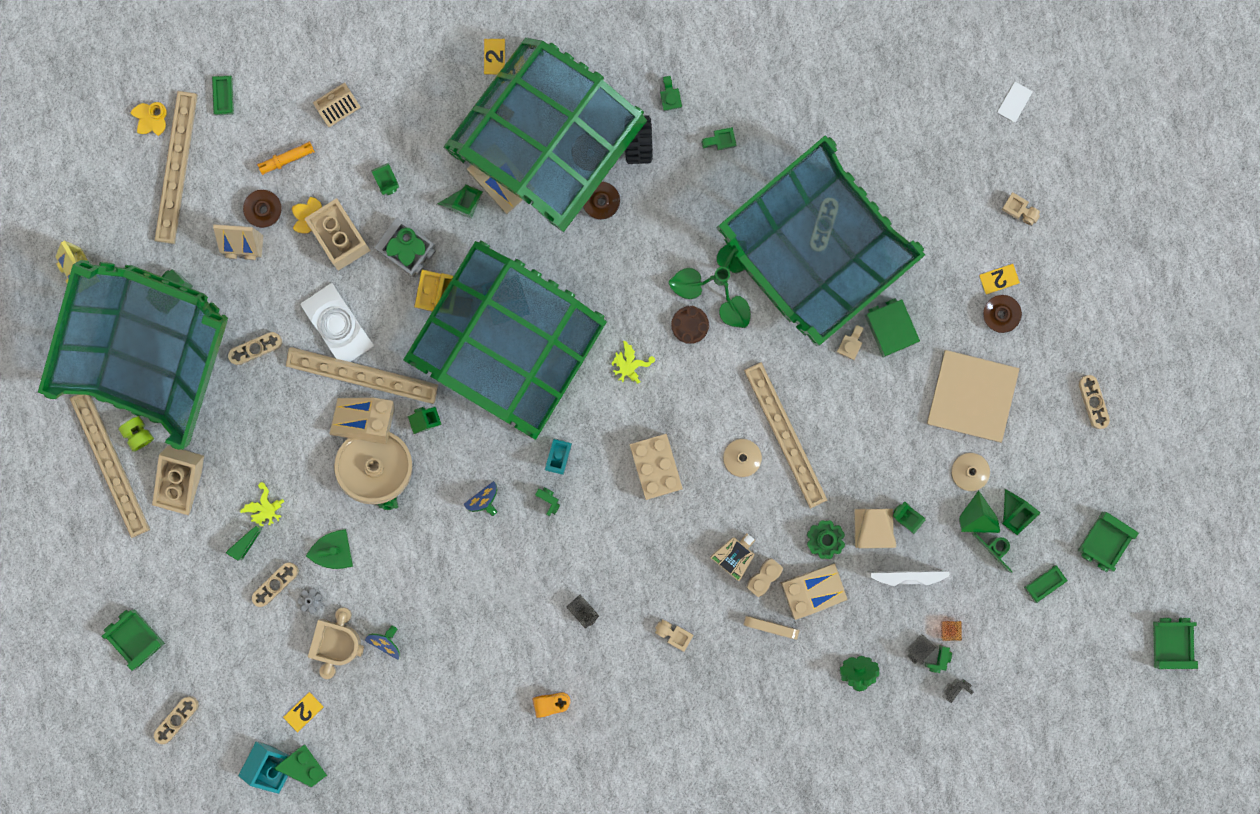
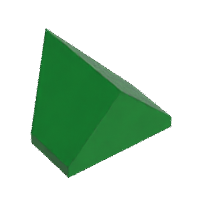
[437,184,483,219]
[1002,489,1041,535]
[959,490,1000,533]

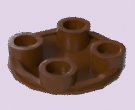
[671,306,709,344]

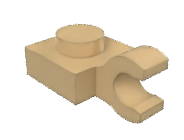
[837,325,864,360]

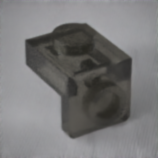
[566,594,599,629]
[906,634,936,665]
[942,679,974,703]

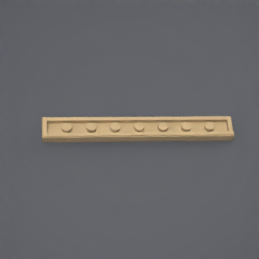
[154,91,198,244]
[286,347,438,404]
[744,362,827,509]
[69,395,150,538]

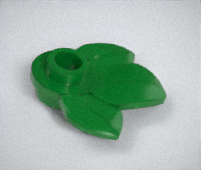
[386,228,425,266]

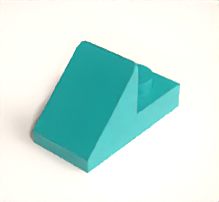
[545,439,572,475]

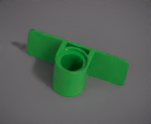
[972,533,1013,573]

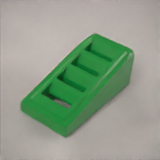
[226,526,263,561]

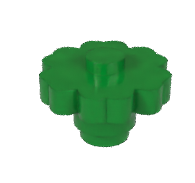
[807,520,845,559]
[840,656,880,691]

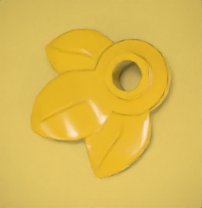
[130,102,167,136]
[292,197,322,234]

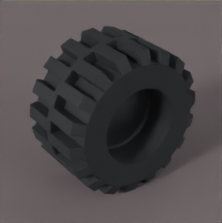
[624,115,653,164]

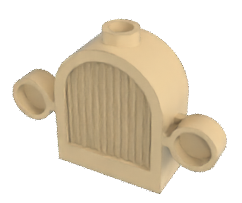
[308,607,364,679]

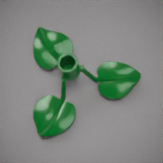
[668,240,751,328]

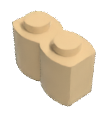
[746,558,783,597]

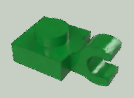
[660,75,682,112]
[701,127,737,151]

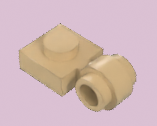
[1001,192,1040,226]
[655,619,694,652]

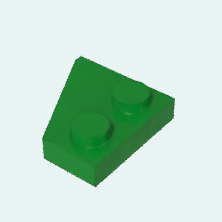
[273,744,327,788]

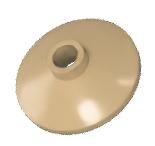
[723,439,762,477]
[951,453,990,491]

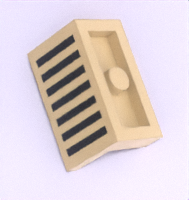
[313,83,361,127]

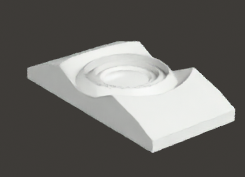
[300,283,375,362]
[866,570,949,586]

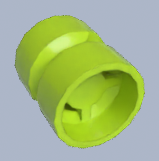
[118,416,154,452]

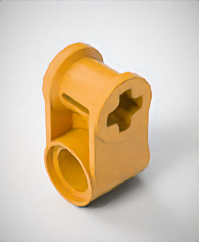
[532,692,571,718]

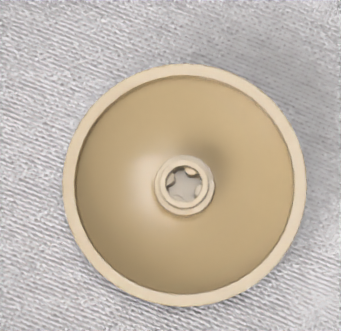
[334,432,412,504]

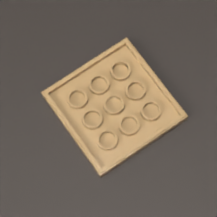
[927,350,1020,443]

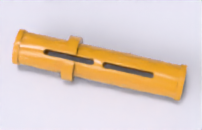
[257,141,315,175]

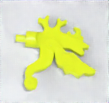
[611,341,655,384]
[240,482,285,526]

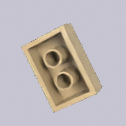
[629,434,683,500]

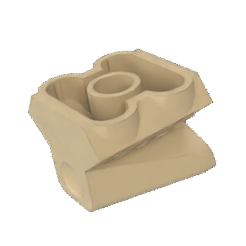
[854,509,896,548]

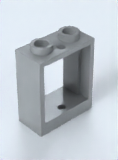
[374,217,436,277]

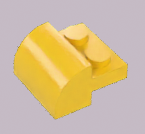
[414,270,460,315]

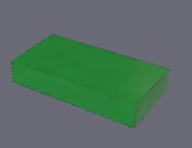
[212,76,234,115]
[1024,565,1068,603]

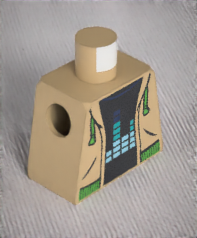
[710,533,756,581]

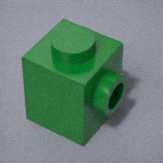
[408,406,442,434]

